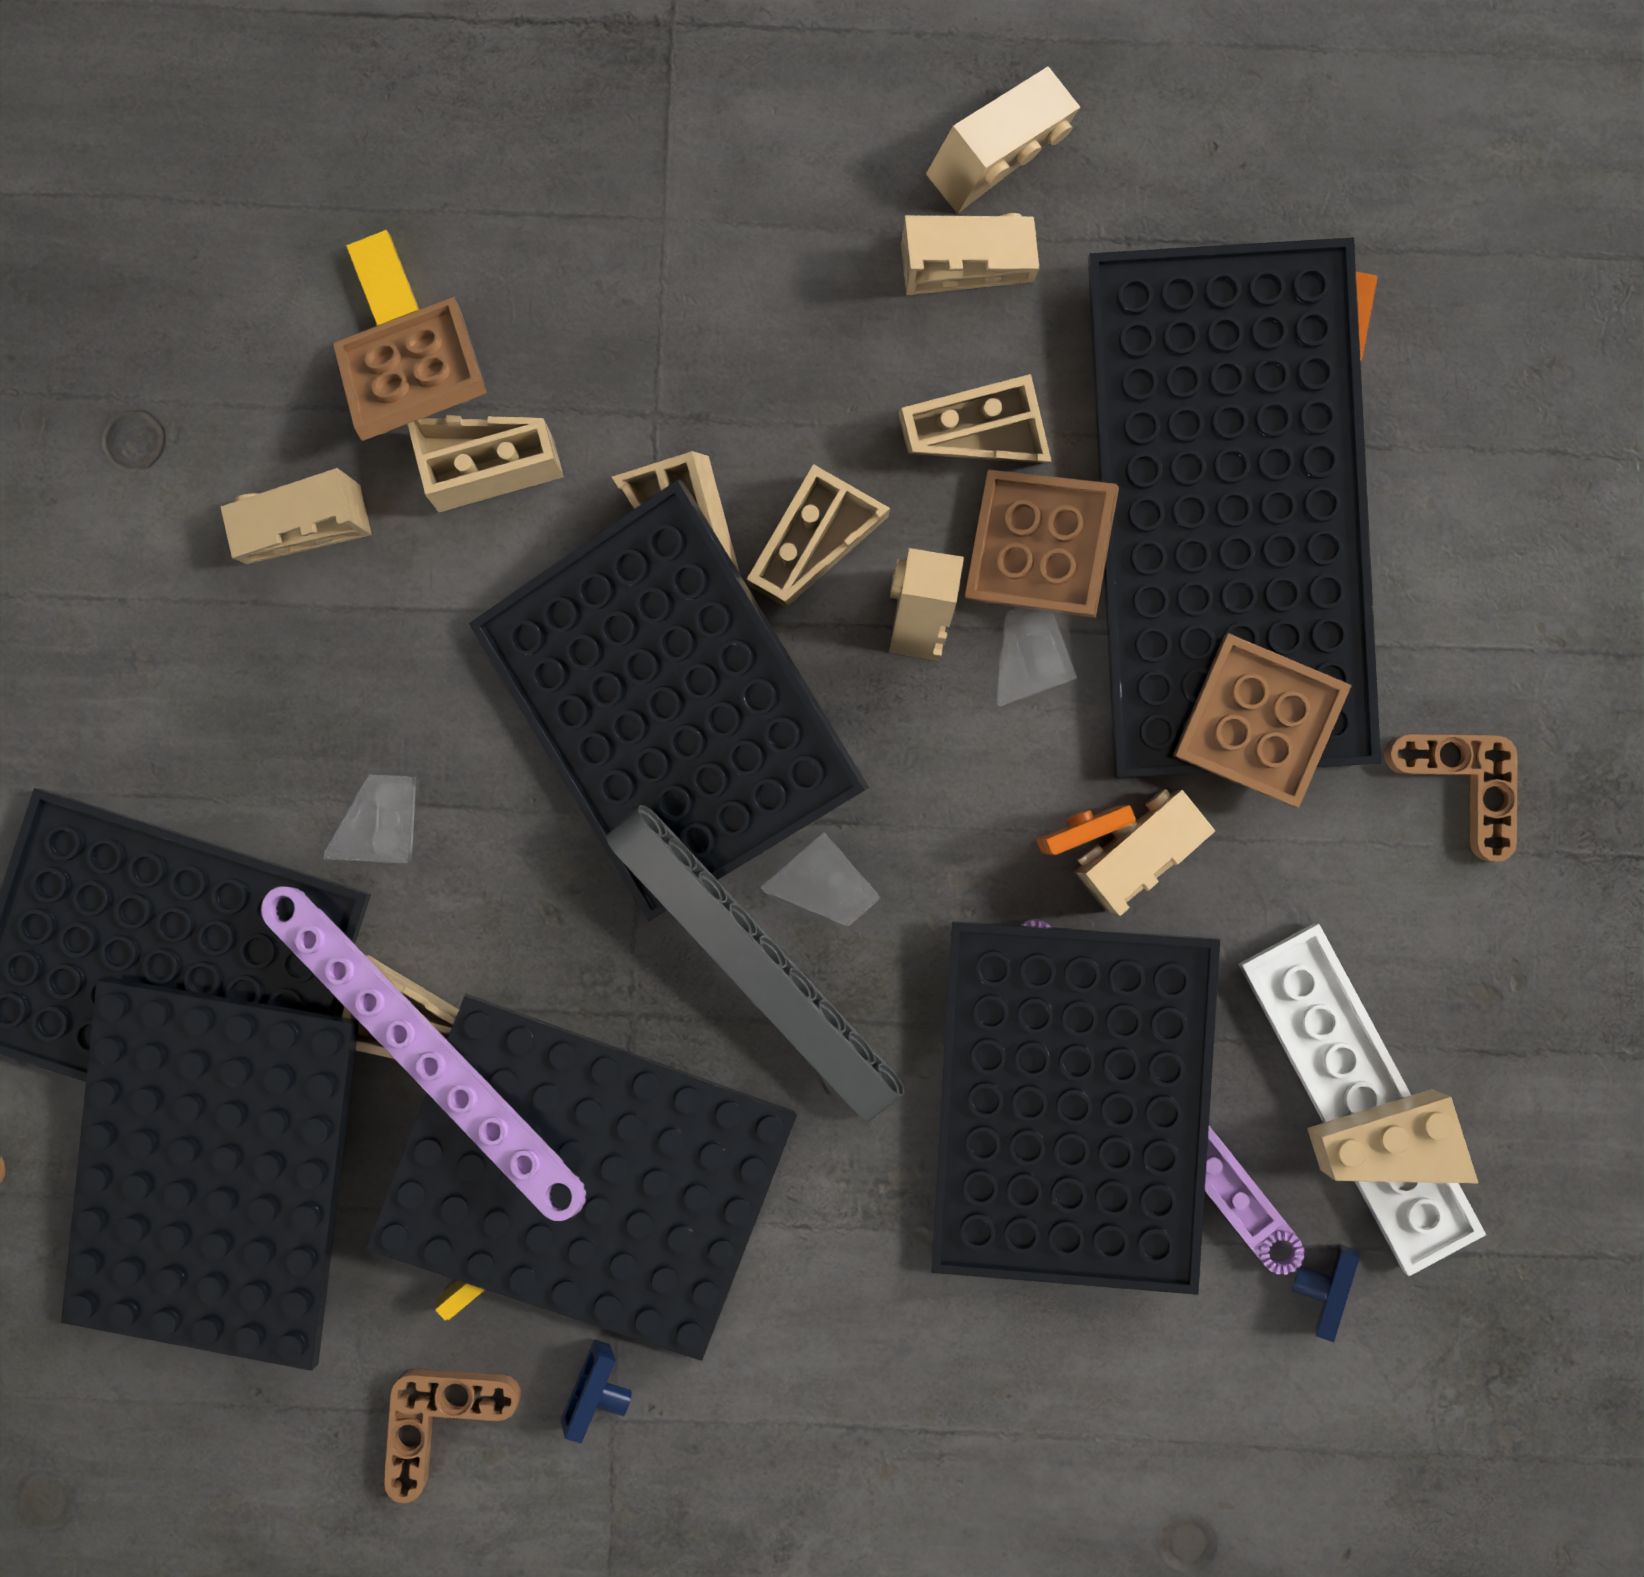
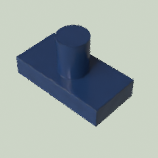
[1292,1245,1360,1343]
[561,1339,632,1443]

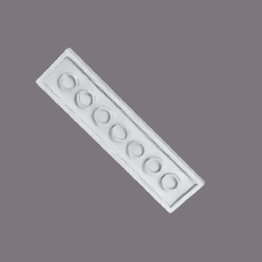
[1238,923,1486,1276]

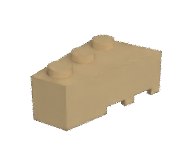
[612,451,740,574]
[221,468,372,564]
[1307,1089,1478,1183]

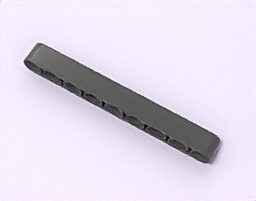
[606,805,905,1121]

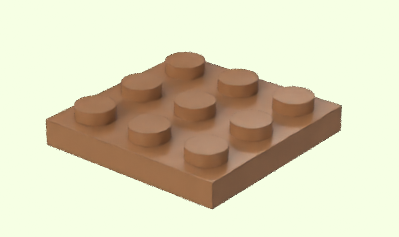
[333,297,487,441]
[965,470,1119,618]
[1173,633,1352,808]

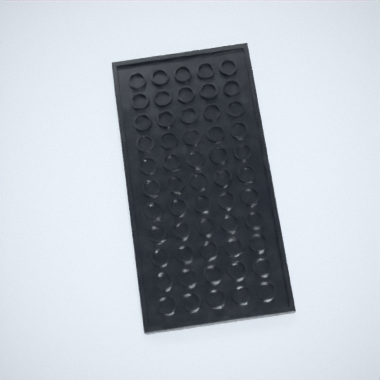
[1088,237,1381,778]

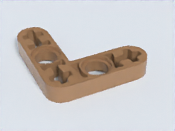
[1384,734,1517,862]
[384,1369,521,1504]

